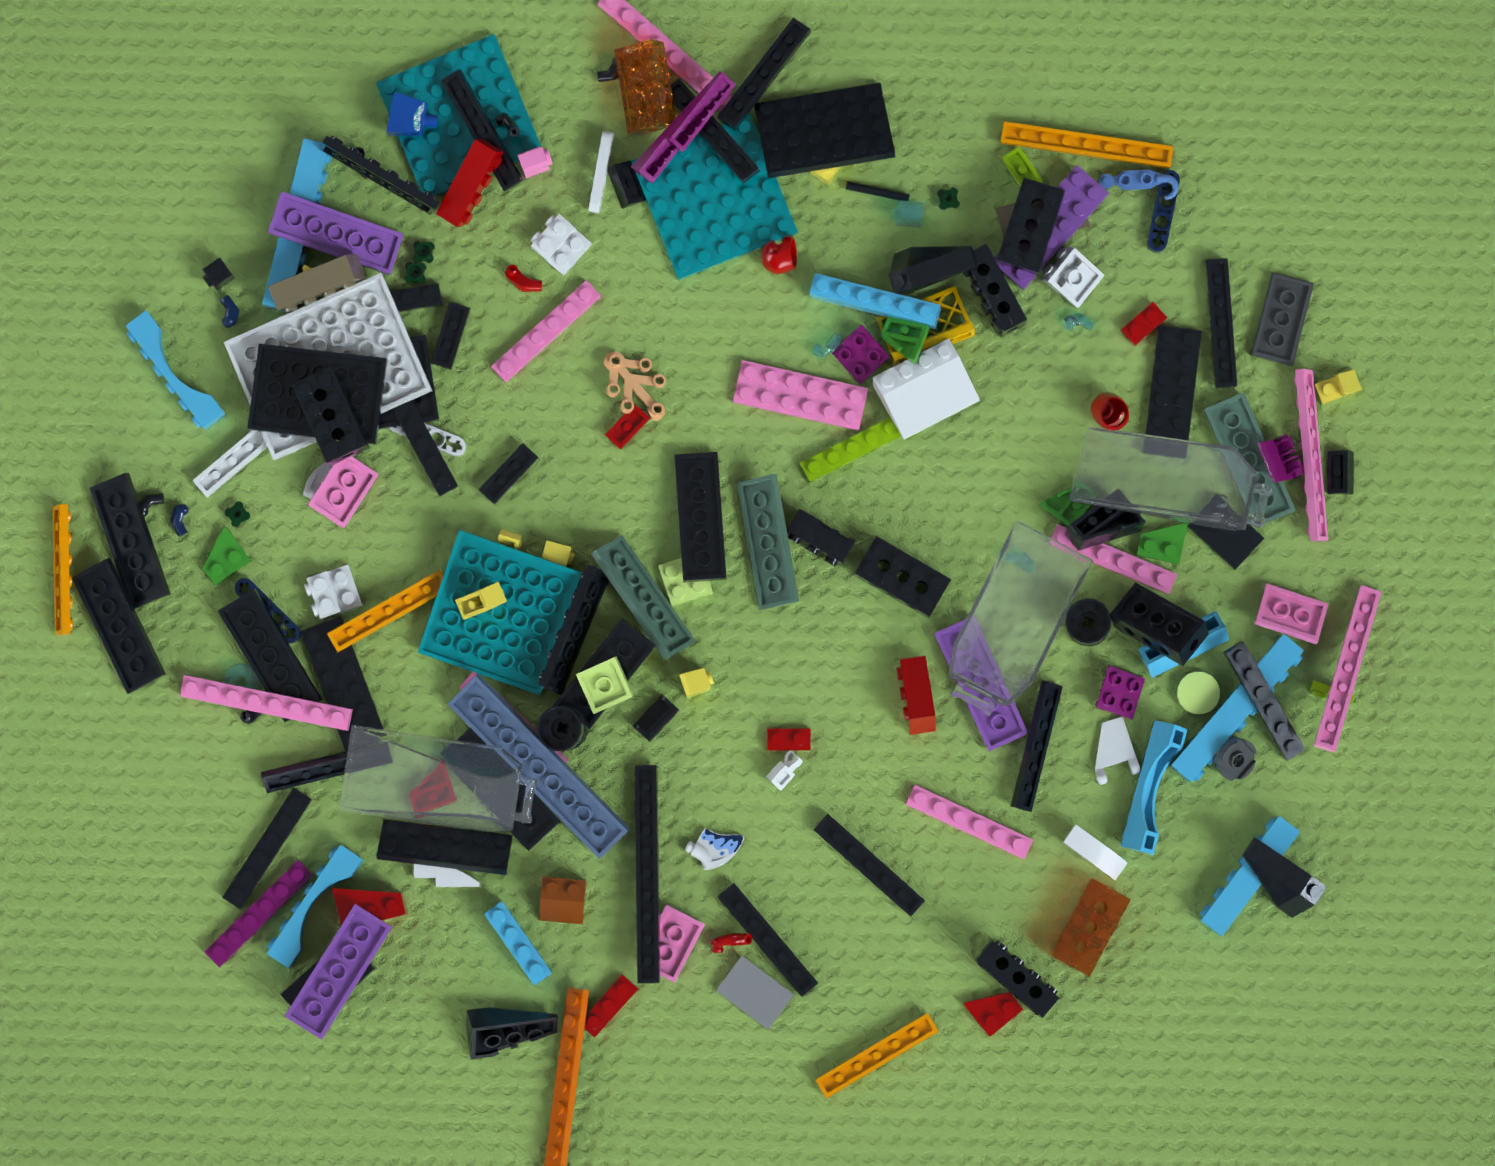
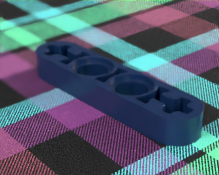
[1147,170,1180,253]
[235,578,301,644]

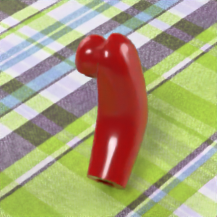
[505,264,542,292]
[710,933,752,953]

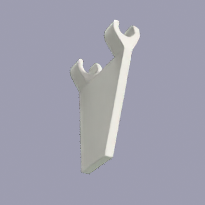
[1095,717,1141,785]

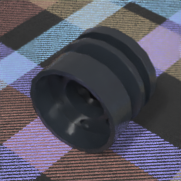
[1065,598,1111,647]
[537,705,589,751]

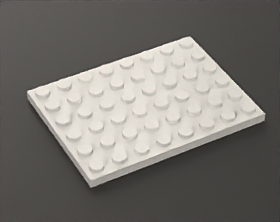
[224,273,432,460]

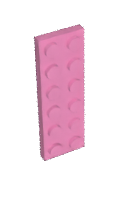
[733,360,868,431]

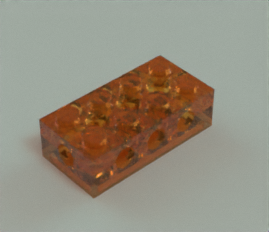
[614,39,676,135]
[1049,879,1131,977]

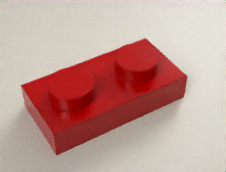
[1120,302,1167,347]
[605,404,650,450]
[767,729,811,751]

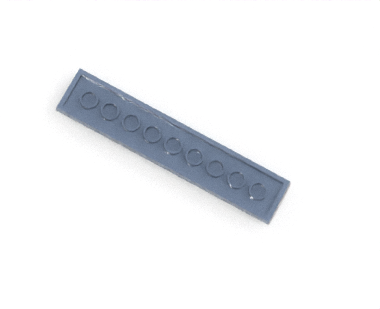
[448,674,630,859]

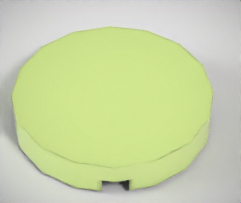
[1177,672,1220,715]

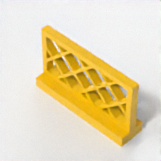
[876,286,975,366]

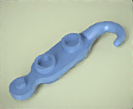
[1099,170,1179,200]

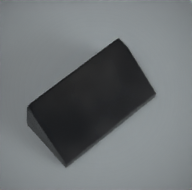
[608,160,646,209]
[1327,450,1354,495]

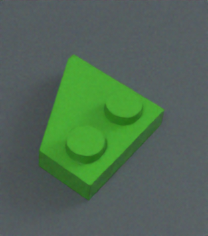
[881,316,929,364]
[1039,482,1098,527]
[1136,523,1188,565]
[203,527,251,586]

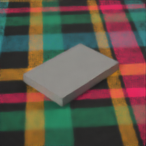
[716,956,794,1029]

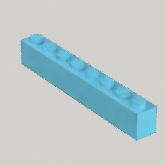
[262,138,332,313]
[1170,634,1304,783]

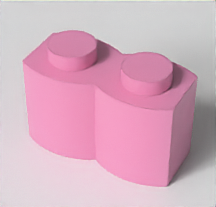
[517,145,552,179]

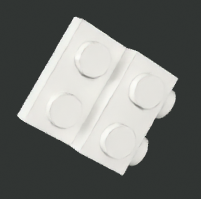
[531,214,592,276]
[1042,246,1104,308]
[304,565,363,620]

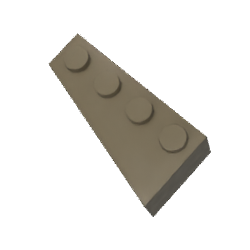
[268,254,367,313]

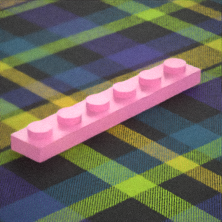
[491,280,601,383]
[1049,524,1177,595]
[905,785,1033,860]

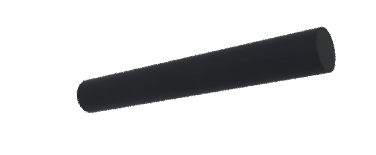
[846,181,910,202]

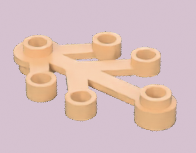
[604,351,666,421]

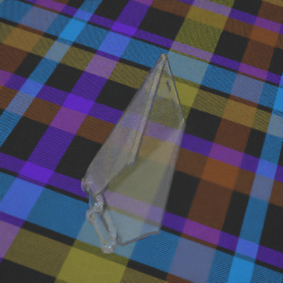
[1070,426,1272,530]
[949,520,1093,716]
[339,725,538,833]

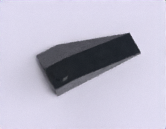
[889,246,978,295]
[1242,837,1327,918]
[466,1007,558,1060]

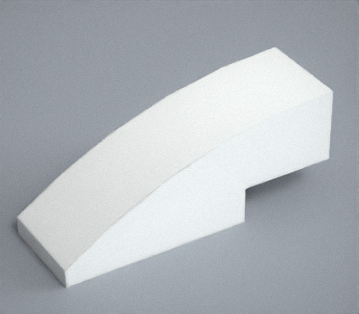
[1062,825,1127,880]
[414,864,481,887]

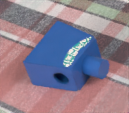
[386,92,439,136]

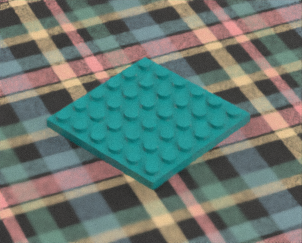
[376,34,541,197]
[631,114,798,280]
[417,529,582,695]

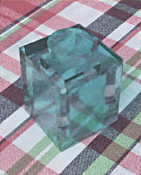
[892,201,924,227]

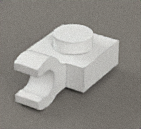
[766,750,803,791]

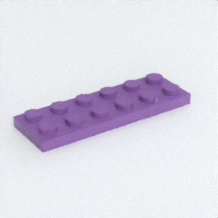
[995,165,1109,291]
[267,191,404,275]
[934,616,1028,752]
[285,904,392,1040]

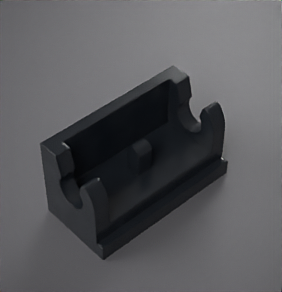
[633,695,679,742]

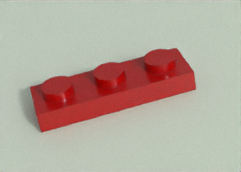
[584,974,638,1038]

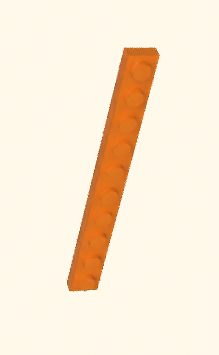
[544,987,589,1166]

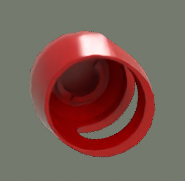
[761,235,797,275]
[1090,392,1129,431]

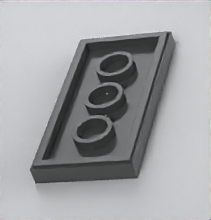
[1250,272,1314,367]

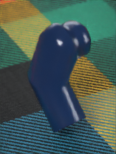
[220,295,239,328]
[170,504,189,537]

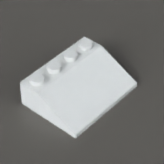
[873,339,980,439]

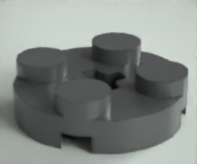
[1214,736,1257,781]

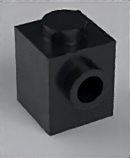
[202,257,235,291]

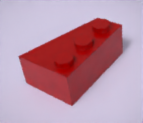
[896,656,936,735]
[332,888,408,925]

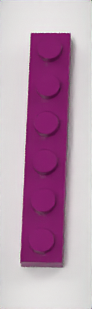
[205,860,314,967]

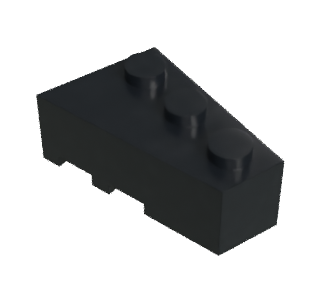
[1065,489,1146,551]
[787,509,856,567]

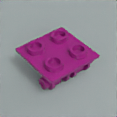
[832,324,890,384]
[1257,434,1304,483]
[1096,666,1145,720]

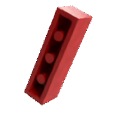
[436,138,503,227]

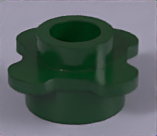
[937,187,960,210]
[413,241,435,263]
[405,262,427,284]
[225,501,250,527]

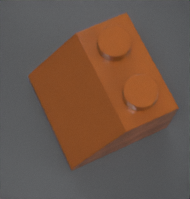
[539,877,587,924]

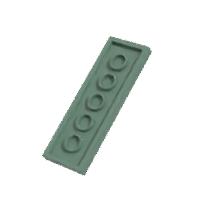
[1203,392,1296,528]
[737,474,799,610]
[591,535,696,660]

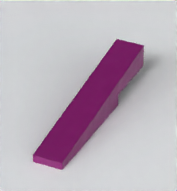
[631,71,736,184]

